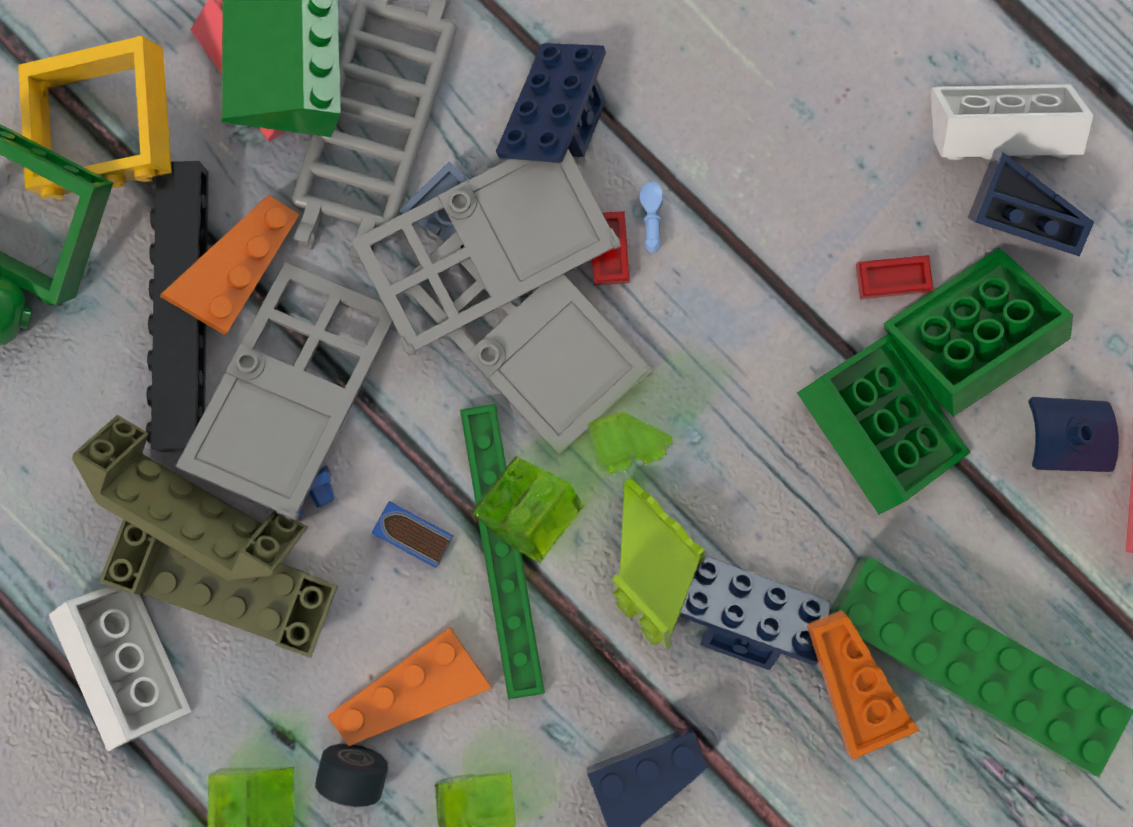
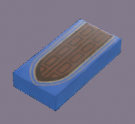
[372,501,454,568]

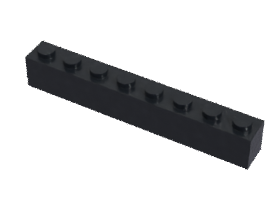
[146,161,209,452]

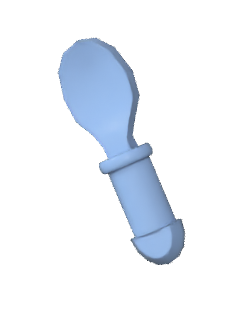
[640,181,663,253]

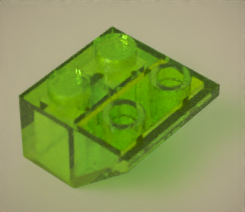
[586,412,674,475]
[471,456,584,563]
[208,767,294,827]

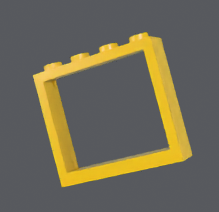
[18,36,172,200]

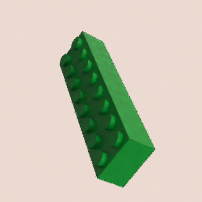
[829,556,1133,777]

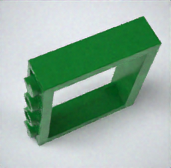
[0,124,113,305]

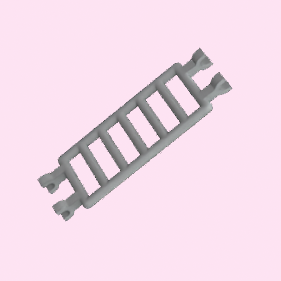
[292,0,457,264]

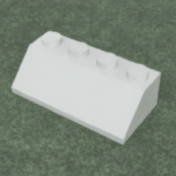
[931,84,1093,160]
[48,586,191,751]

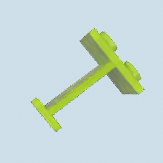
[611,477,705,650]

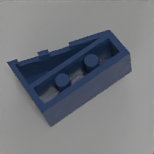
[968,150,1094,257]
[587,727,708,827]

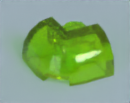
[435,772,516,827]

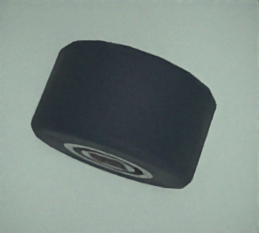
[315,744,388,807]

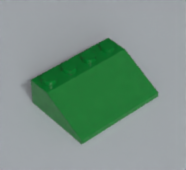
[221,0,341,137]
[884,247,1073,417]
[797,333,971,515]

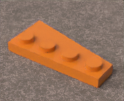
[160,195,300,335]
[807,610,920,760]
[327,627,492,746]

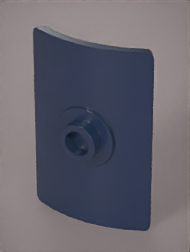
[1028,397,1119,472]

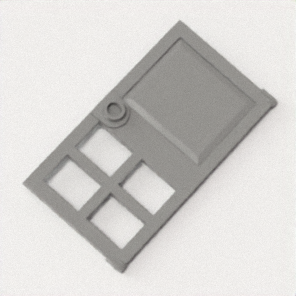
[351,149,621,356]
[407,232,654,455]
[176,262,393,521]

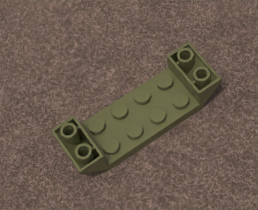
[72,415,308,580]
[99,519,338,658]

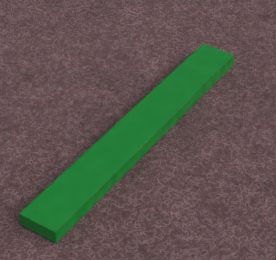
[460,404,545,700]

